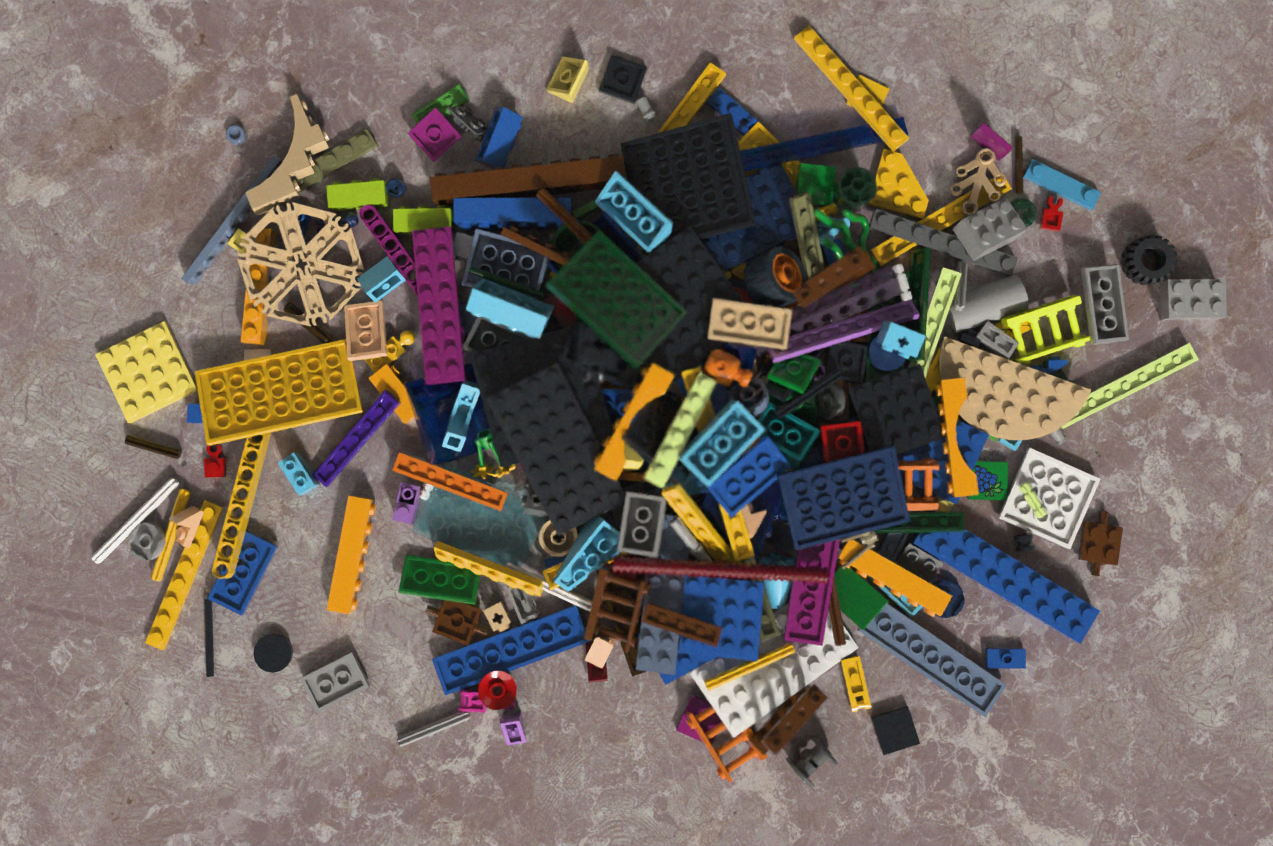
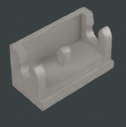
[975,321,1019,359]
[506,586,540,624]

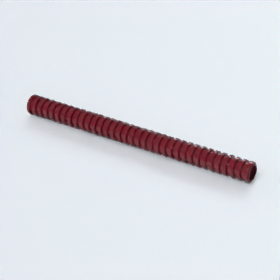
[613,555,829,584]

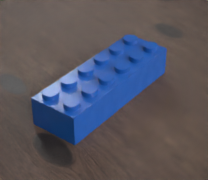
[454,198,573,231]

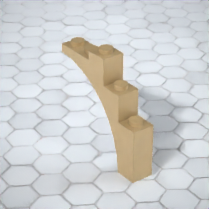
[245,94,329,216]

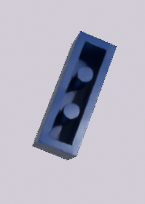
[475,107,523,169]

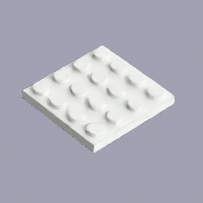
[998,448,1100,549]

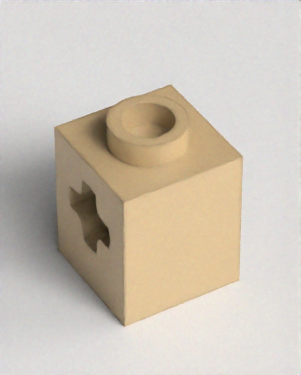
[483,600,513,632]

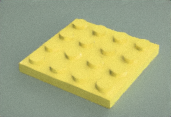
[95,321,198,423]

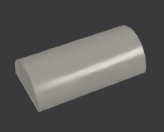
[1080,264,1129,345]
[947,275,1029,335]

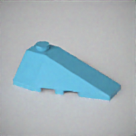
[553,516,621,591]

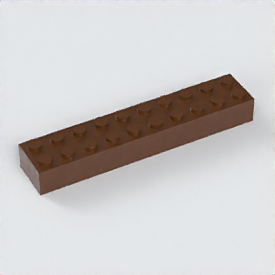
[430,154,626,206]

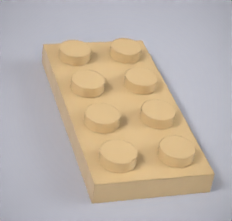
[707,299,792,350]

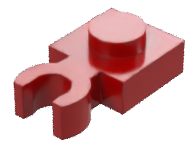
[1039,196,1064,232]
[204,445,226,478]

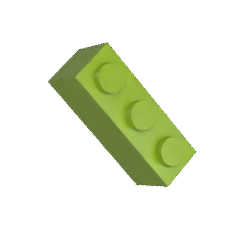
[326,178,389,212]
[393,205,453,235]

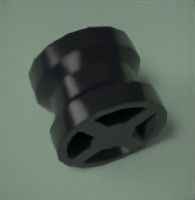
[1013,533,1036,552]

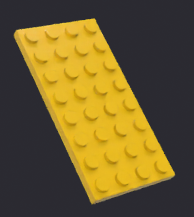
[195,339,363,446]

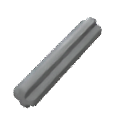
[954,261,968,311]

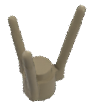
[839,531,878,569]

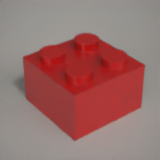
[818,421,864,463]

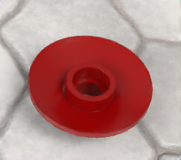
[478,671,517,710]

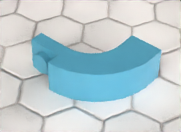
[442,381,480,452]

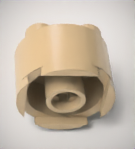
[539,520,579,557]

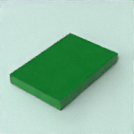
[834,565,889,631]

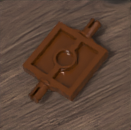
[1078,511,1123,576]
[425,600,489,646]

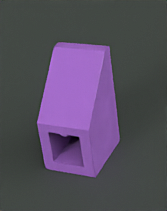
[392,482,420,524]

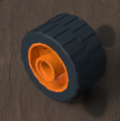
[744,246,807,308]

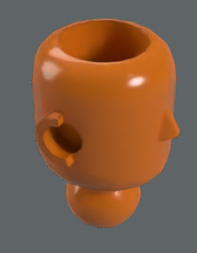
[703,349,753,387]

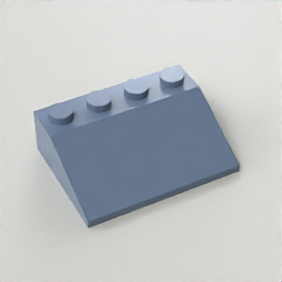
[461,229,550,300]

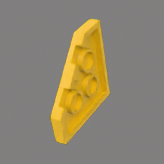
[867,149,929,220]

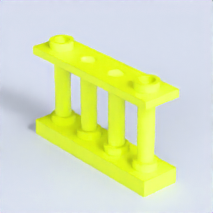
[1001,295,1091,365]

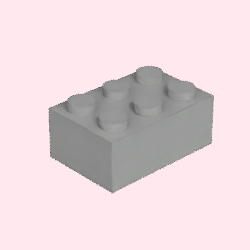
[953,197,1027,261]
[1159,279,1227,320]
[618,492,667,557]

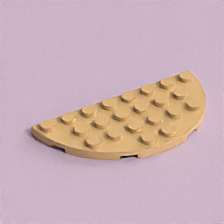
[939,337,1091,440]

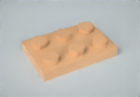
[344,300,387,361]

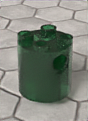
[833,167,877,212]

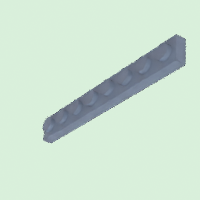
[181,156,282,285]

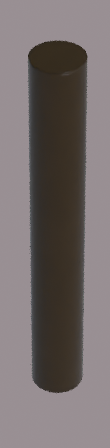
[1014,136,1024,194]

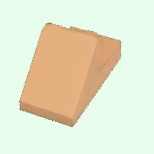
[741,502,766,538]
[169,506,204,548]
[585,625,616,668]

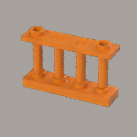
[897,458,939,511]
[685,706,768,782]

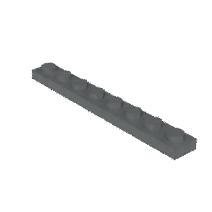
[869,209,1018,276]

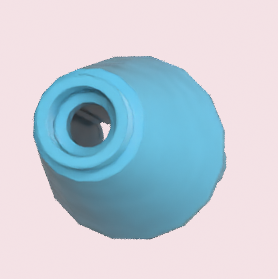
[759,553,796,609]

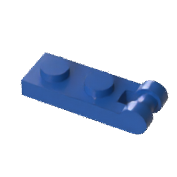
[707,87,758,136]

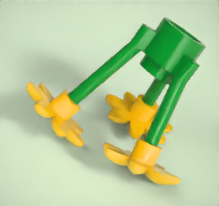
[470,429,516,479]

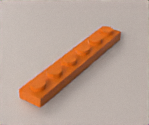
[392,452,508,511]

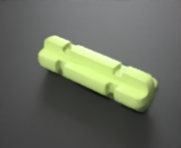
[1019,482,1047,518]

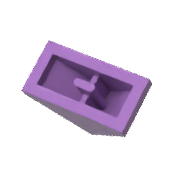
[500,712,526,746]

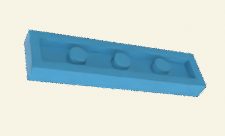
[1023,159,1101,211]

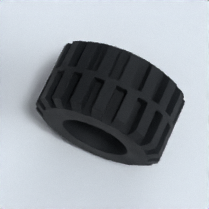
[1121,234,1177,285]

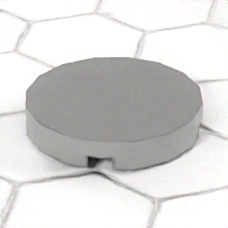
[129,522,165,560]

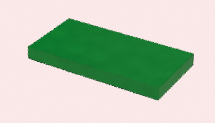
[398,555,481,605]

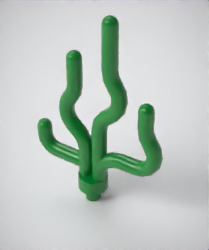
[813,208,879,286]

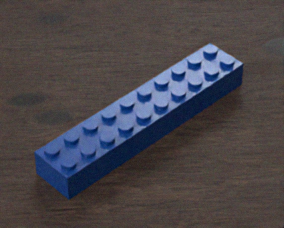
[909,511,1100,644]

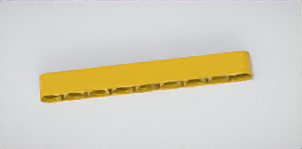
[212,432,272,579]

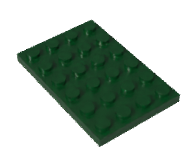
[546,231,687,368]

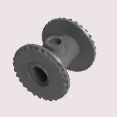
[786,735,838,788]

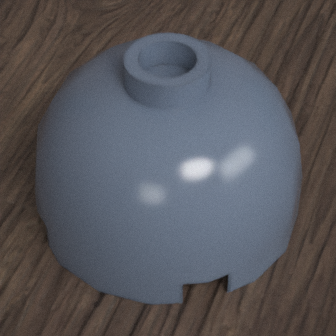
[729,377,769,417]

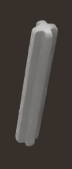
[397,711,471,747]

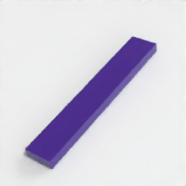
[312,390,401,487]

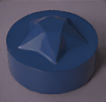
[386,178,406,198]

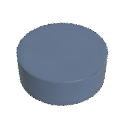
[226,125,247,145]

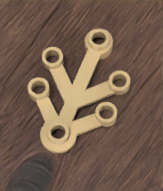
[951,148,1006,217]

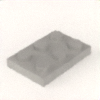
[300,652,370,713]

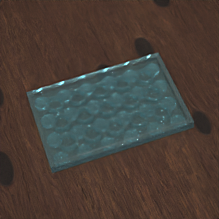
[411,462,548,568]

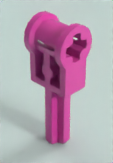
[458,689,515,713]

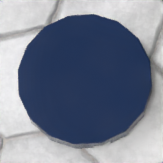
[868,335,906,371]
[932,580,965,618]

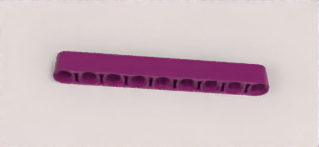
[359,205,468,346]

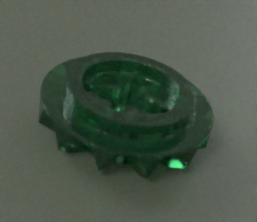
[1010,198,1036,227]

